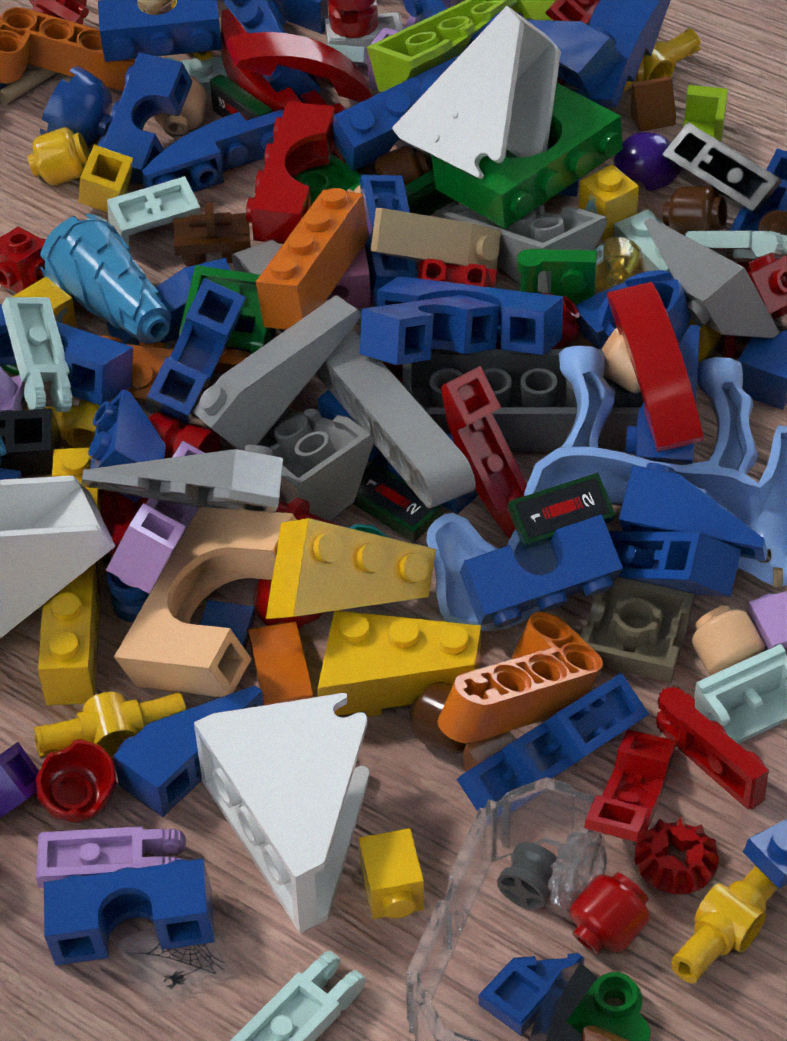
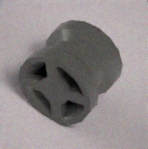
[497,842,563,910]

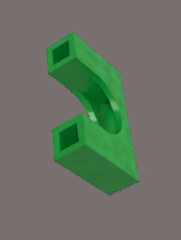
[432,83,623,229]

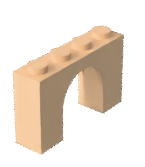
[114,507,296,697]

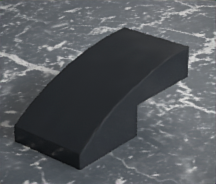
[529,963,597,1041]

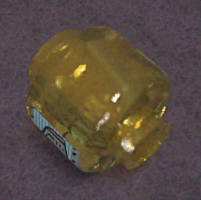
[594,237,646,293]

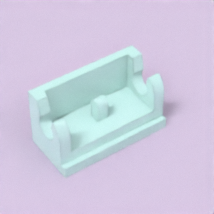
[107,176,200,246]
[694,644,787,744]

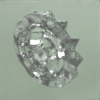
[548,827,607,913]

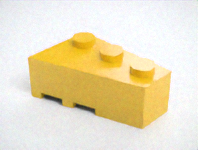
[266,518,436,619]
[317,610,481,717]

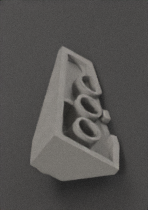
[435,201,607,294]
[644,218,780,338]
[192,295,362,451]
[257,407,374,521]
[82,444,283,512]

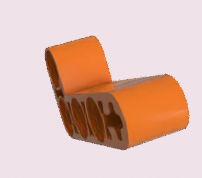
[0,7,136,91]
[437,612,603,744]

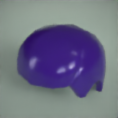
[613,132,677,191]

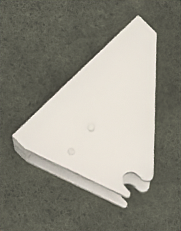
[392,6,561,179]
[0,476,115,638]
[194,693,370,934]

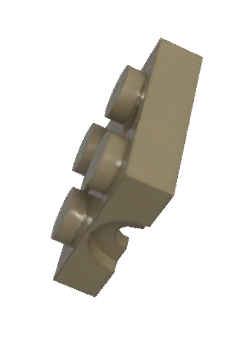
[580,577,695,683]

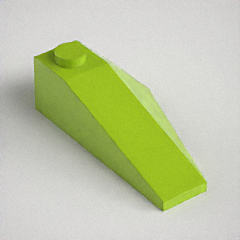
[367,0,519,92]

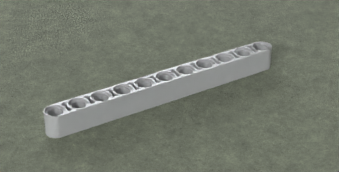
[232,239,476,508]

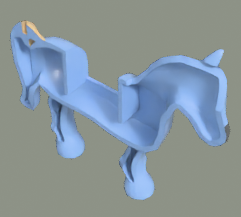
[426,346,787,631]

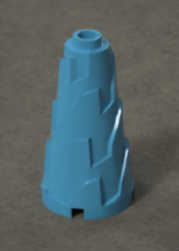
[40,214,172,344]

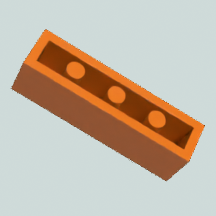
[256,188,369,330]

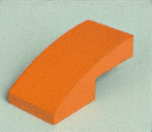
[248,621,313,705]

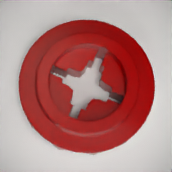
[634,817,719,894]

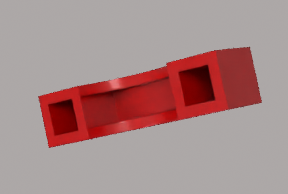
[246,101,335,244]

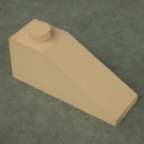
[371,208,501,269]

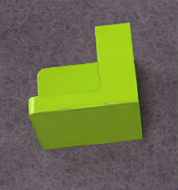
[683,85,728,142]

